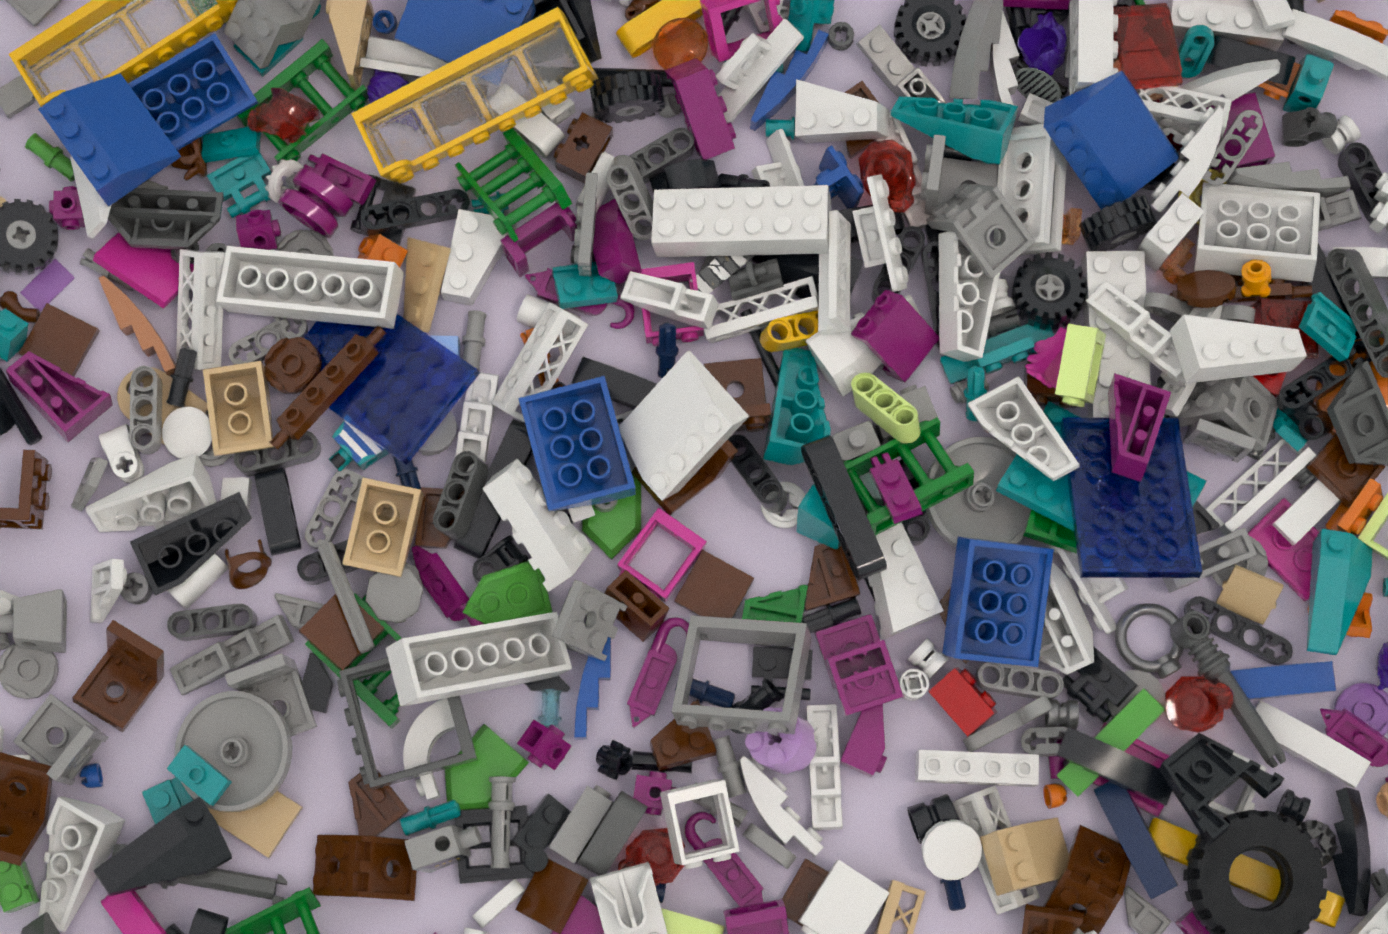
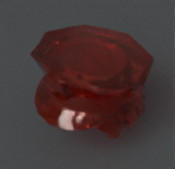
[247,87,320,143]
[858,139,916,213]
[1164,676,1233,733]
[618,828,685,886]

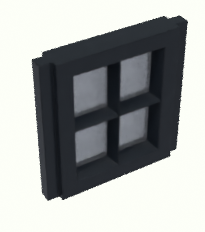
[455,805,532,884]

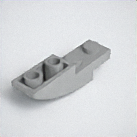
[856,24,947,103]

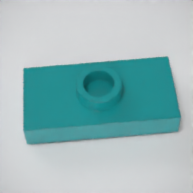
[201,125,261,163]
[167,745,232,806]

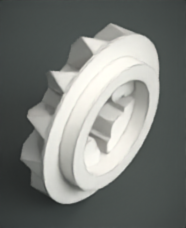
[265,159,303,203]
[761,482,805,528]

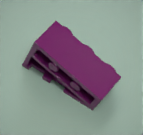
[664,58,736,159]
[6,351,113,442]
[1108,373,1171,482]

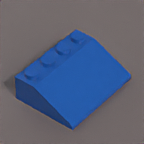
[394,0,536,86]
[128,33,258,151]
[1044,70,1179,210]
[38,73,181,207]
[518,376,636,512]
[942,536,1054,667]

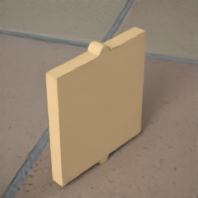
[1216,564,1284,625]

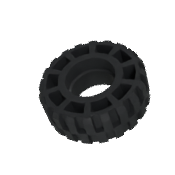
[1183,810,1328,934]

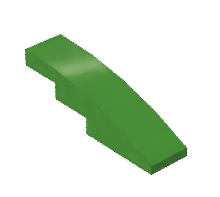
[1056,688,1165,797]

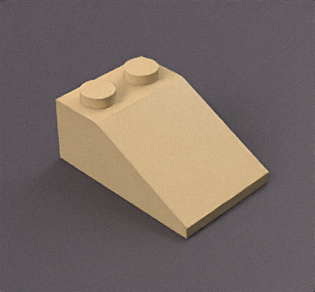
[326,0,374,90]
[203,361,274,456]
[343,478,424,577]
[980,817,1069,896]

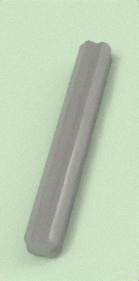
[318,542,375,653]

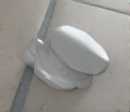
[365,562,423,624]

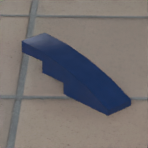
[1093,781,1178,900]

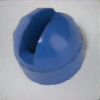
[373,10,397,34]
[79,763,103,788]

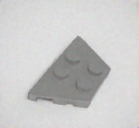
[574,173,598,277]

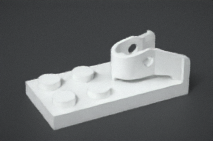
[590,862,668,934]

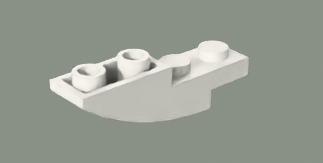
[1151,105,1224,212]
[740,756,824,857]

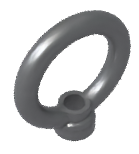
[1115,603,1184,679]

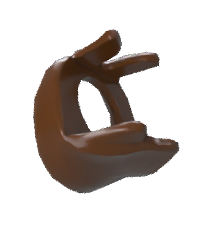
[171,137,208,181]
[225,539,272,589]

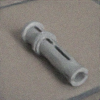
[488,777,516,868]

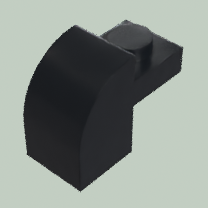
[650,159,721,194]

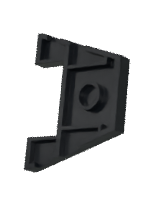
[1159,733,1285,846]

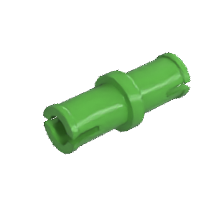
[25,133,75,182]

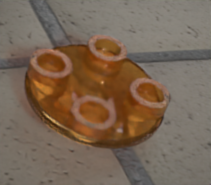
[653,18,708,70]

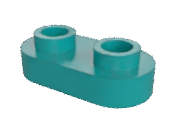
[1174,25,1214,78]

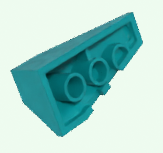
[891,97,1018,165]
[763,348,831,466]
[1306,529,1373,656]

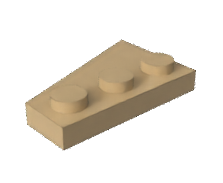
[403,237,451,333]

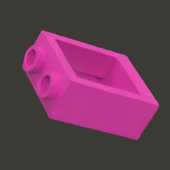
[700,0,783,62]
[640,262,704,346]
[617,507,707,603]

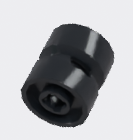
[907,794,958,844]

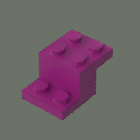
[815,614,904,716]

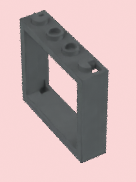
[336,657,478,790]

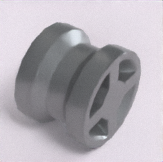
[120,573,153,605]

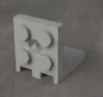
[920,135,999,215]
[926,183,1035,278]
[1168,376,1278,451]
[1183,407,1256,463]
[552,580,627,661]
[224,653,317,737]
[13,694,109,785]

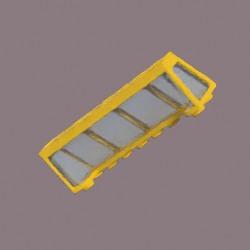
[9,0,238,107]
[351,7,598,184]

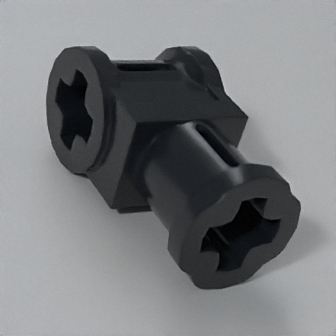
[730,679,783,734]

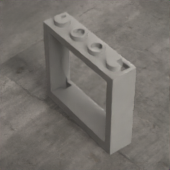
[672,615,812,736]

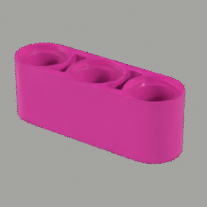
[100,890,167,934]

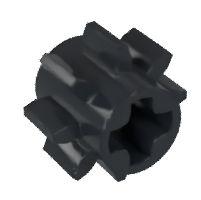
[596,740,633,780]

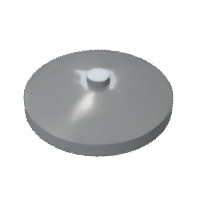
[926,437,1030,548]
[174,691,292,812]

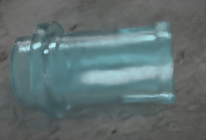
[538,689,562,727]

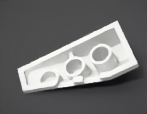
[86,454,216,532]

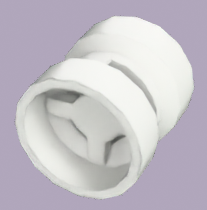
[1321,115,1361,155]
[991,279,1015,316]
[907,638,949,679]
[898,669,929,701]

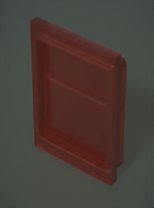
[1113,3,1183,89]

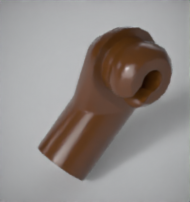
[625,0,661,21]
[0,291,40,323]

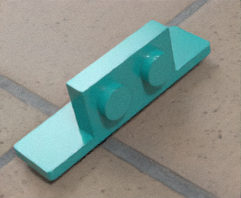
[788,0,834,52]
[940,322,1054,384]

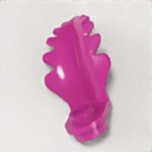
[1025,323,1069,388]

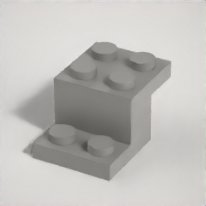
[223,0,321,69]

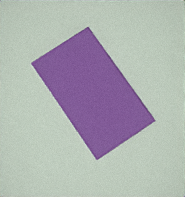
[20,259,75,311]

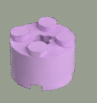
[745,707,817,774]

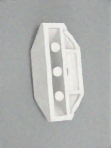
[1039,562,1094,674]

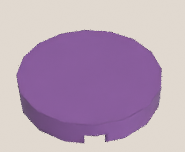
[1333,683,1388,736]

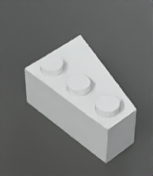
[795,79,889,143]
[441,209,517,306]

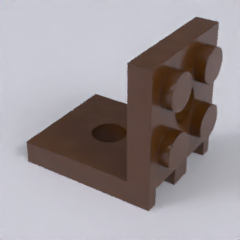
[703,358,771,433]
[631,440,738,516]
[0,449,52,530]
[72,620,164,732]
[0,752,52,866]
[1043,825,1131,934]
[313,835,417,901]

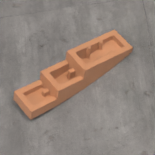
[98,275,176,376]

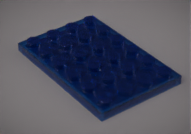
[303,314,480,465]
[1060,417,1203,578]

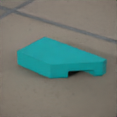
[1273,408,1308,452]

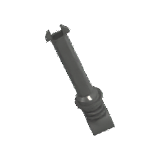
[1170,611,1286,768]
[112,844,288,905]

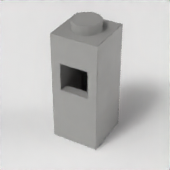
[549,785,613,864]

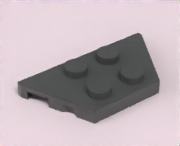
[1327,361,1388,466]

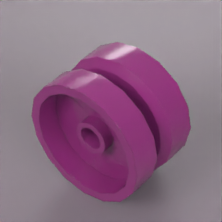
[278,168,353,238]

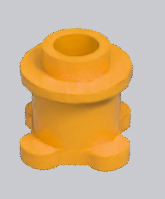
[1241,260,1271,297]

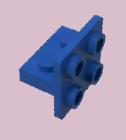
[813,145,864,209]

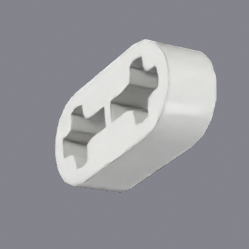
[472,879,525,928]

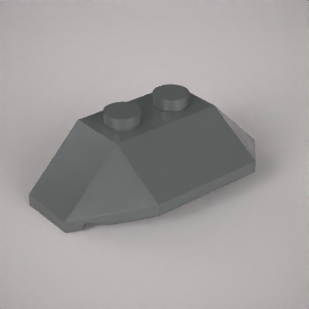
[108,188,224,250]

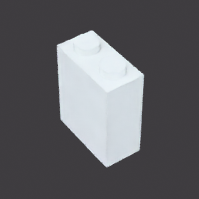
[1136,193,1205,272]
[798,859,889,934]

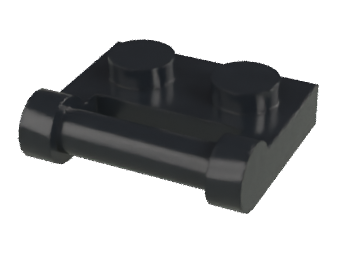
[350,174,416,244]

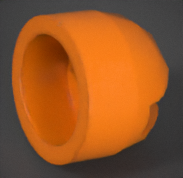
[1043,784,1067,809]

